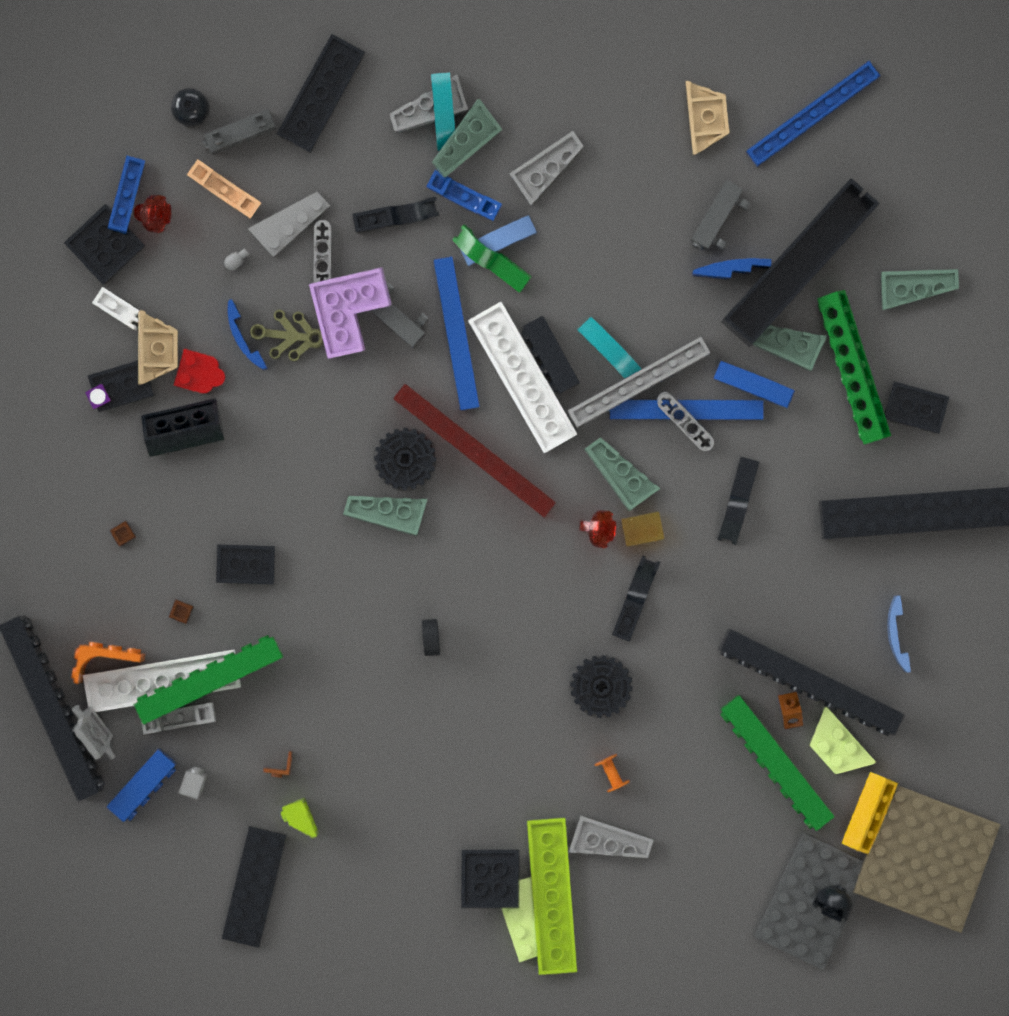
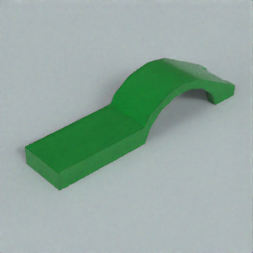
[452,224,532,293]

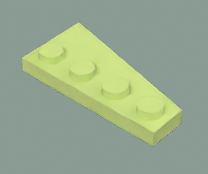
[501,876,537,962]

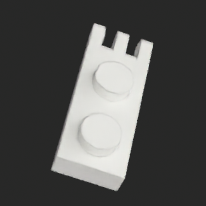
[92,287,139,331]

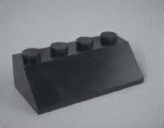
[141,398,224,457]

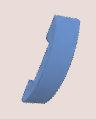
[460,215,537,266]
[887,595,911,672]

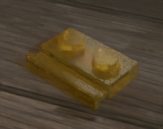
[621,512,664,546]

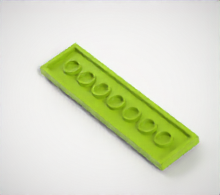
[527,818,577,975]

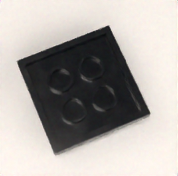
[64,204,145,285]
[461,850,520,909]

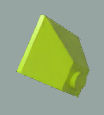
[281,797,319,837]

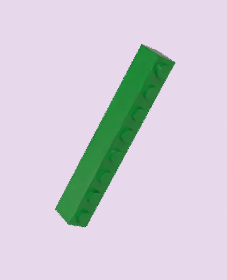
[134,635,284,725]
[720,695,835,831]

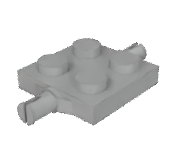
[72,705,116,760]

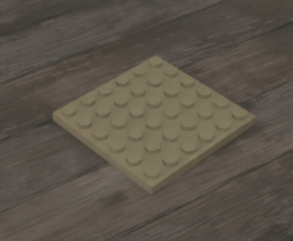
[853,785,1000,933]

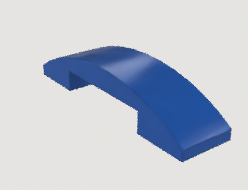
[426,170,502,221]
[228,299,268,371]

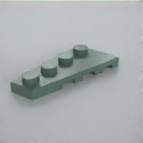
[432,99,502,177]
[881,269,959,311]
[752,325,827,371]
[584,437,660,511]
[343,496,427,536]

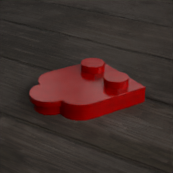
[174,349,225,394]

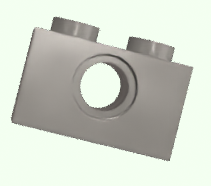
[179,767,208,799]

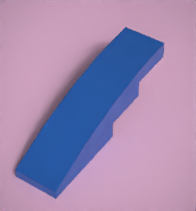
[692,258,772,280]
[714,361,795,409]

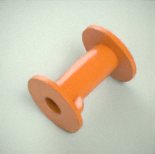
[594,754,630,792]

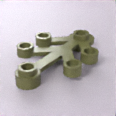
[250,309,324,361]

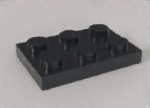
[88,360,154,413]
[884,381,949,434]
[216,544,275,584]

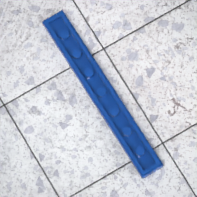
[746,61,880,167]
[434,257,479,411]
[610,400,763,420]

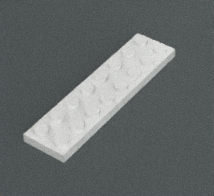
[468,302,577,453]
[83,649,241,712]

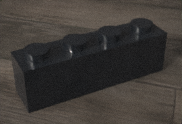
[521,315,580,395]

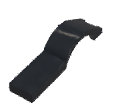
[353,197,440,233]
[717,457,759,545]
[612,555,661,642]

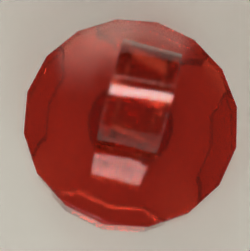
[133,194,172,233]
[579,510,616,549]

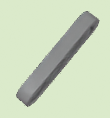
[314,220,332,283]
[657,392,714,451]

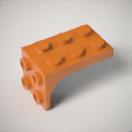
[72,642,146,684]

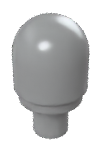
[224,248,249,271]

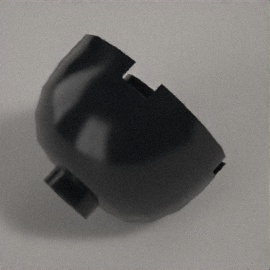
[171,88,209,127]
[812,885,852,922]

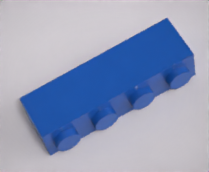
[107,749,177,822]

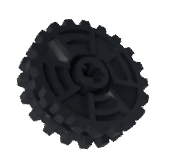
[374,428,436,491]
[570,655,633,718]

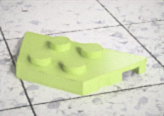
[809,707,876,774]

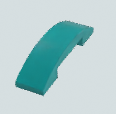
[431,72,455,151]
[577,317,642,379]

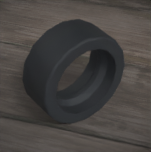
[422,619,440,656]

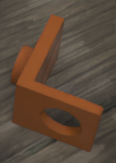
[778,692,803,729]
[263,751,293,778]

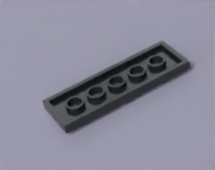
[277,34,365,153]
[222,826,287,948]

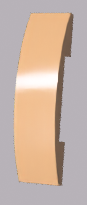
[187,159,261,219]

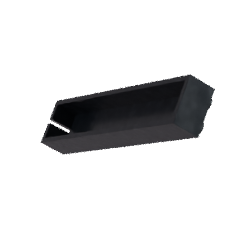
[721,178,880,348]
[819,487,1009,539]
[0,615,105,802]
[718,629,905,737]

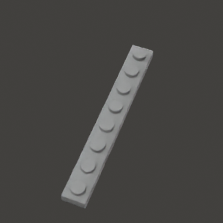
[568,337,710,428]

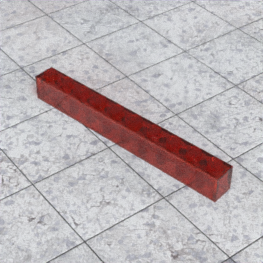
[393,384,556,518]

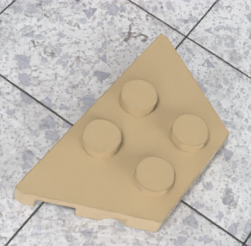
[685,81,729,155]
[138,311,178,385]

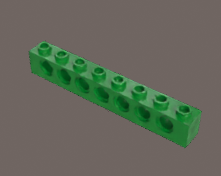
[817,290,891,445]

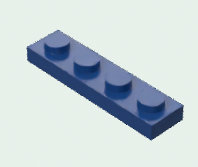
[107,156,145,234]

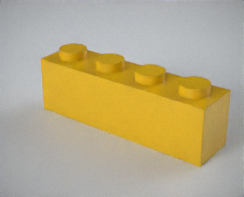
[842,772,898,854]

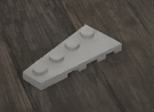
[390,75,469,134]
[510,131,584,205]
[248,192,331,257]
[569,815,654,858]

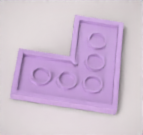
[309,267,392,359]

